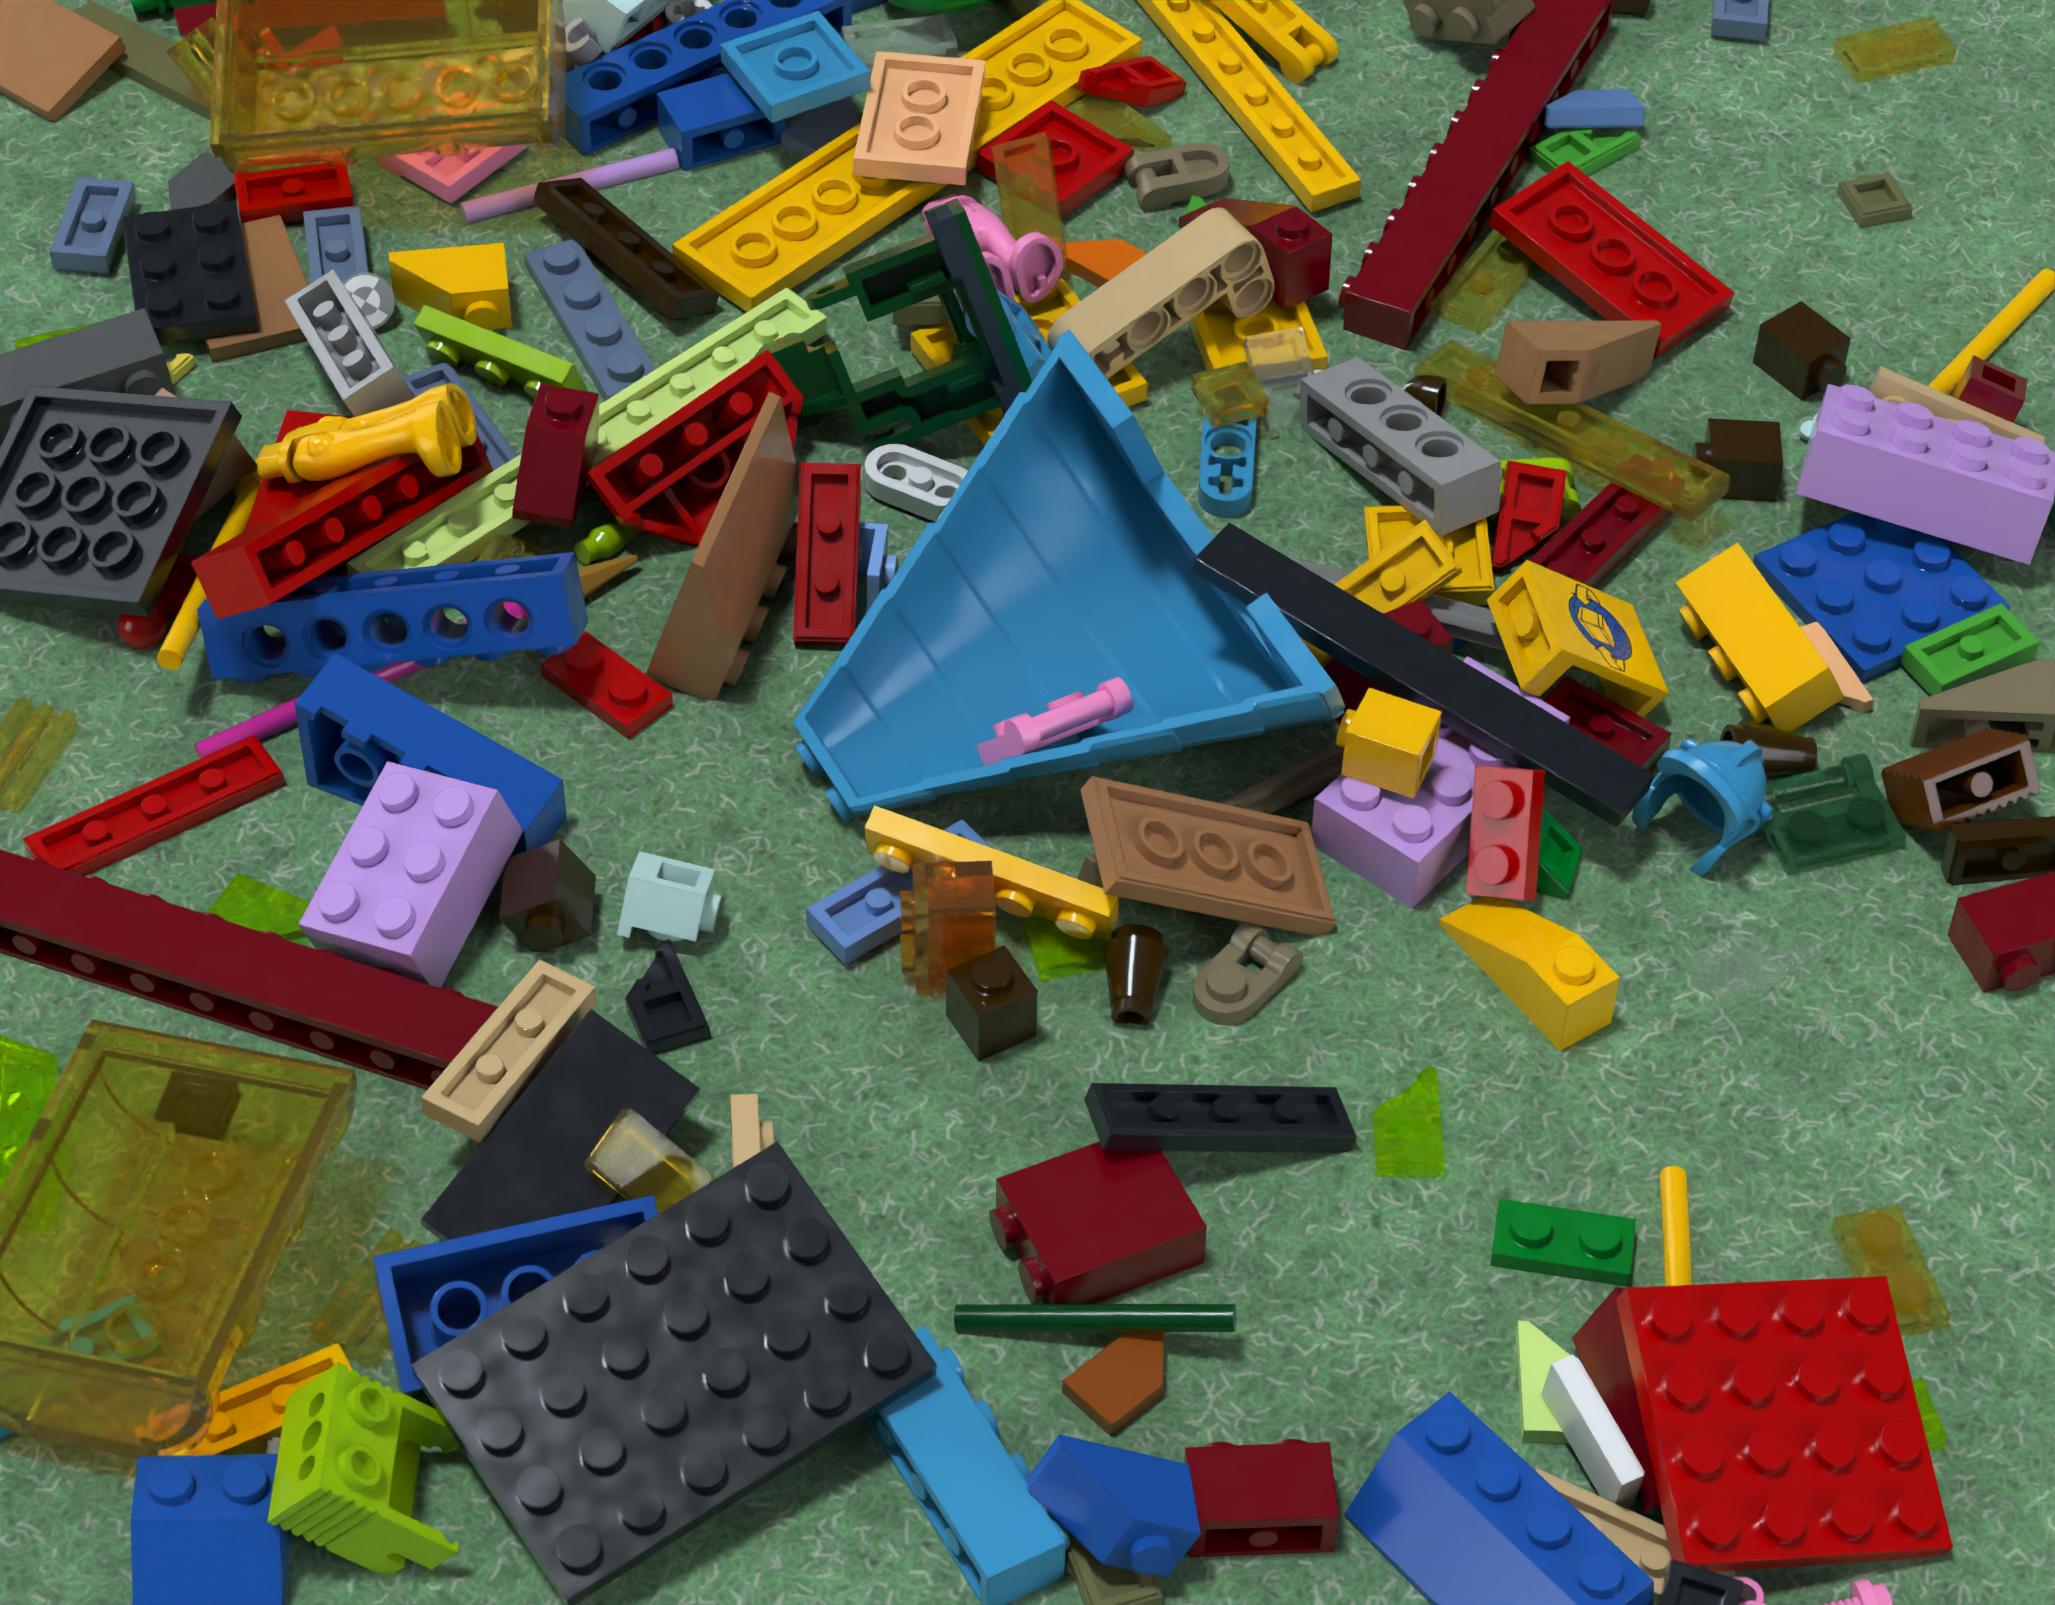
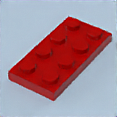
[1489,161,1735,359]

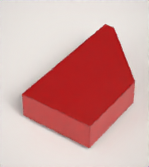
[1076,56,1187,107]
[1491,460,1567,571]

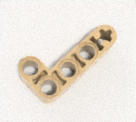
[1048,207,1275,379]

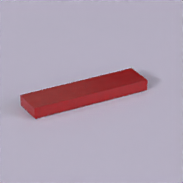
[23,735,286,876]

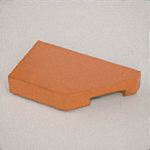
[1056,239,1147,288]

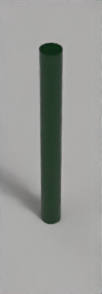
[954,1304,1237,1332]

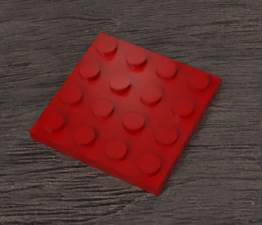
[1616,1276,1953,1572]

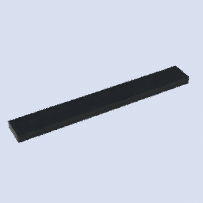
[1192,522,1654,827]

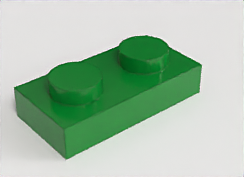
[1490,1199,1636,1287]

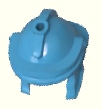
[1632,738,1773,877]

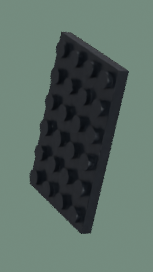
[411,1142,937,1605]

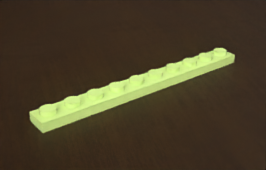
[347,287,827,574]

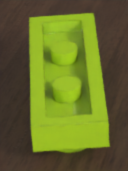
[414,305,588,399]

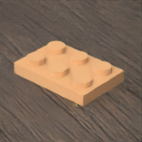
[853,51,986,185]

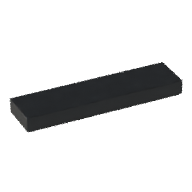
[1084,1083,1357,1153]

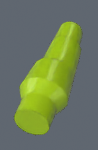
[574,522,642,564]

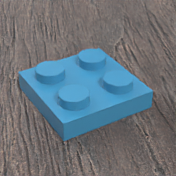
[720,11,871,123]

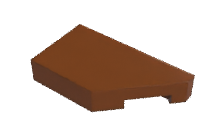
[1062,1332,1164,1437]

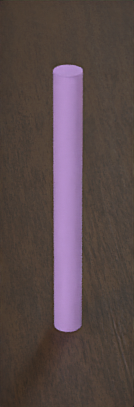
[460,148,679,224]

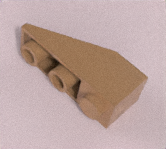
[1494,320,1661,404]

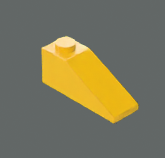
[1438,896,1620,1051]

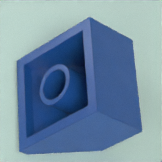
[131,1454,291,1605]

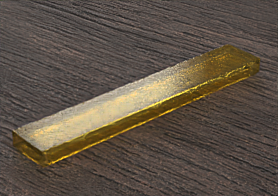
[1414,340,1730,521]

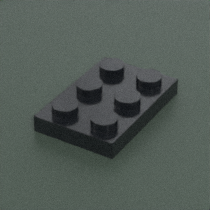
[122,201,258,345]

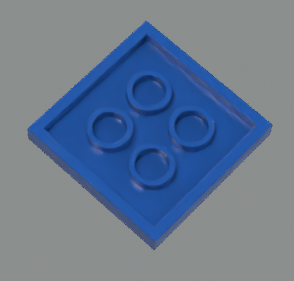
[1753,512,2010,683]

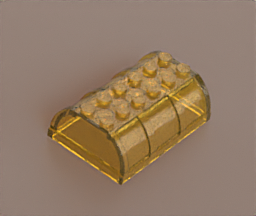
[209,0,566,174]
[0,1019,357,1459]

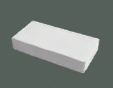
[1541,1354,1645,1508]

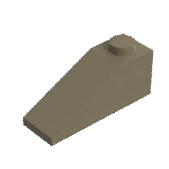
[1910,659,2055,753]

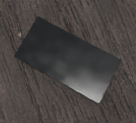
[421,1009,700,1241]

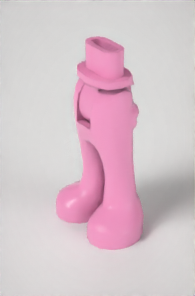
[922,194,1063,303]

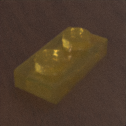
[1831,1204,1951,1336]

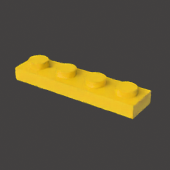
[864,805,1119,941]

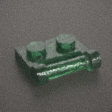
[1761,753,1907,876]

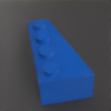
[294,653,567,857]

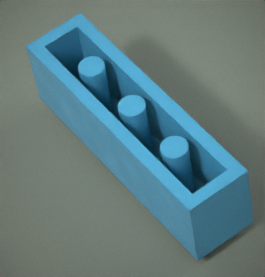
[866,1326,1070,1605]

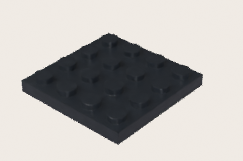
[0,386,242,617]

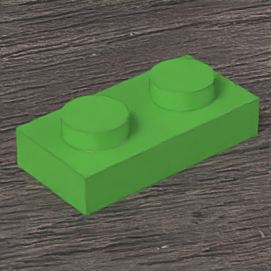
[1900,603,2040,696]

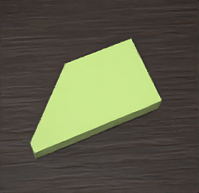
[1516,1320,1584,1444]

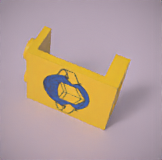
[1487,560,1669,718]

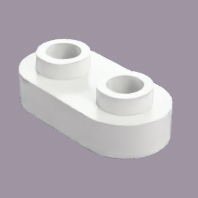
[865,444,968,522]

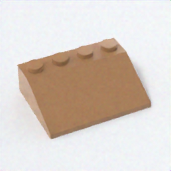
[646,392,799,701]

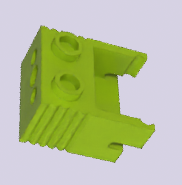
[267,1362,460,1574]

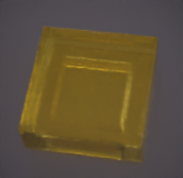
[1191,361,1269,428]

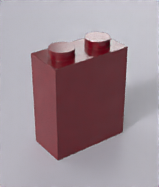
[989,1141,1207,1304]

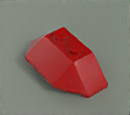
[584,349,803,546]

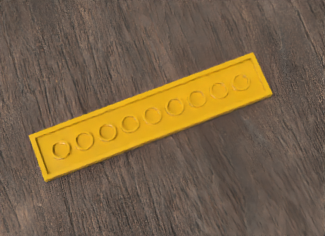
[672,0,1142,312]

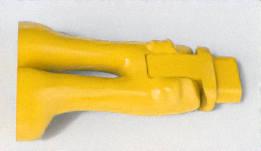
[257,383,477,484]

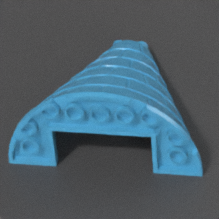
[793,329,1345,823]

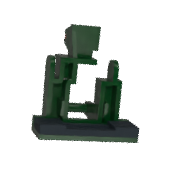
[750,198,1032,453]

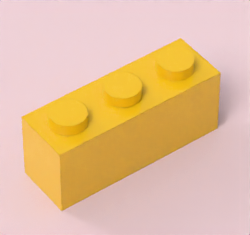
[1675,542,1845,732]

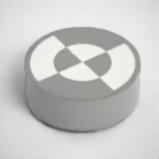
[343,272,395,329]

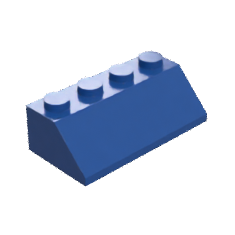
[1345,1392,1654,1605]

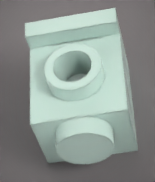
[616,851,722,942]

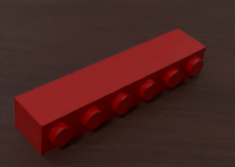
[191,433,494,620]

